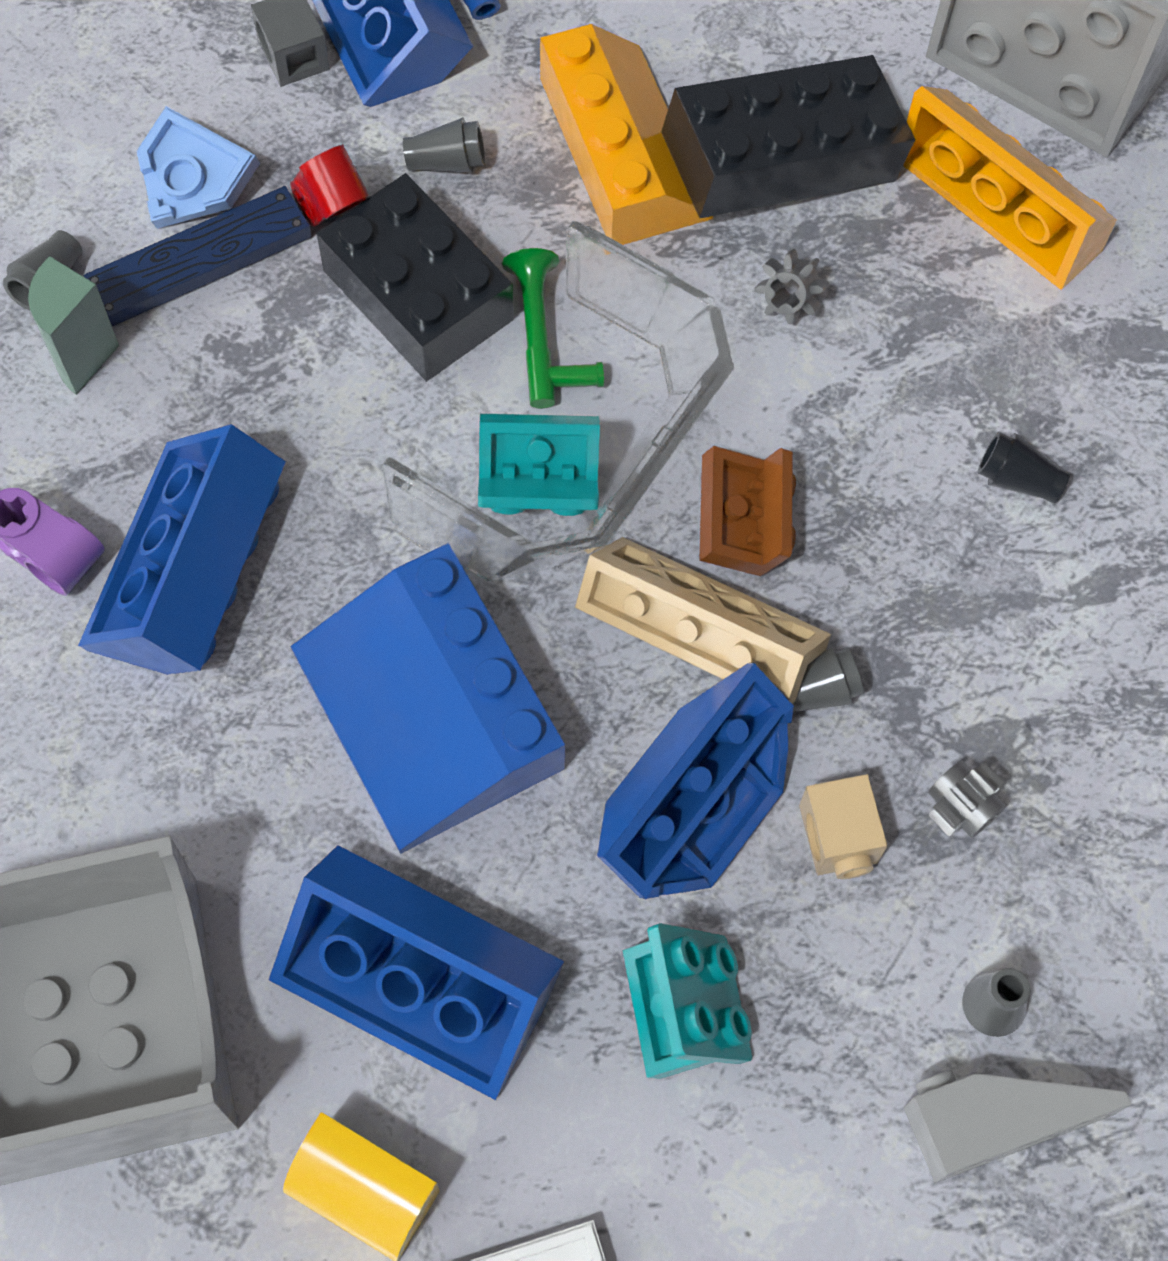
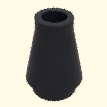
[978,432,1070,504]

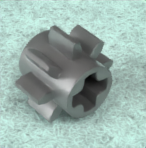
[755,249,829,324]
[928,760,1006,838]

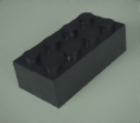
[661,55,916,218]

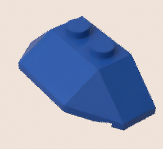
[597,663,794,899]

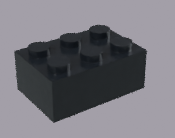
[316,173,514,382]

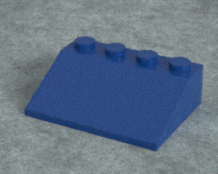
[290,543,565,854]

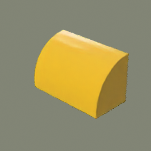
[283,1112,440,1261]

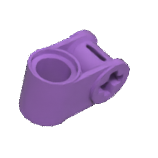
[0,488,105,596]

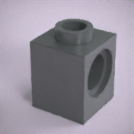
[251,0,330,87]

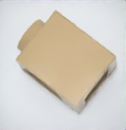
[799,774,887,879]

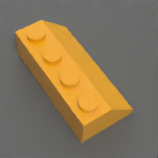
[540,24,713,248]
[903,86,1117,290]

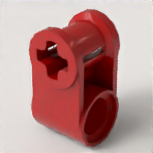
[290,144,370,227]

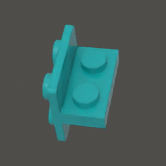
[478,413,600,516]
[622,923,752,1079]

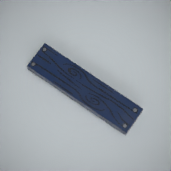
[83,186,312,327]

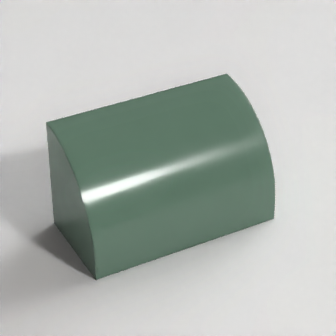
[28,256,119,395]

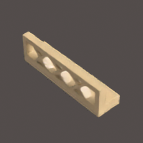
[575,537,831,704]

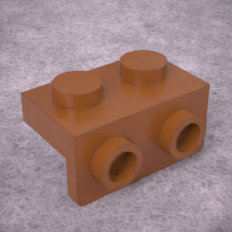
[699,446,796,577]

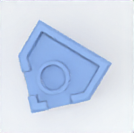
[137,106,260,229]

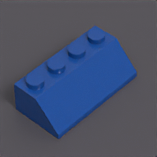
[312,0,474,107]
[78,424,286,675]
[268,845,564,1100]

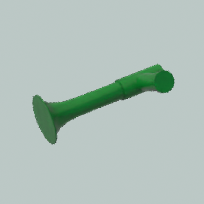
[501,248,604,409]

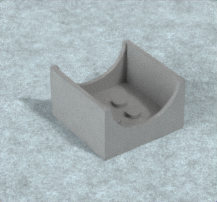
[925,0,1168,158]
[0,836,238,1186]

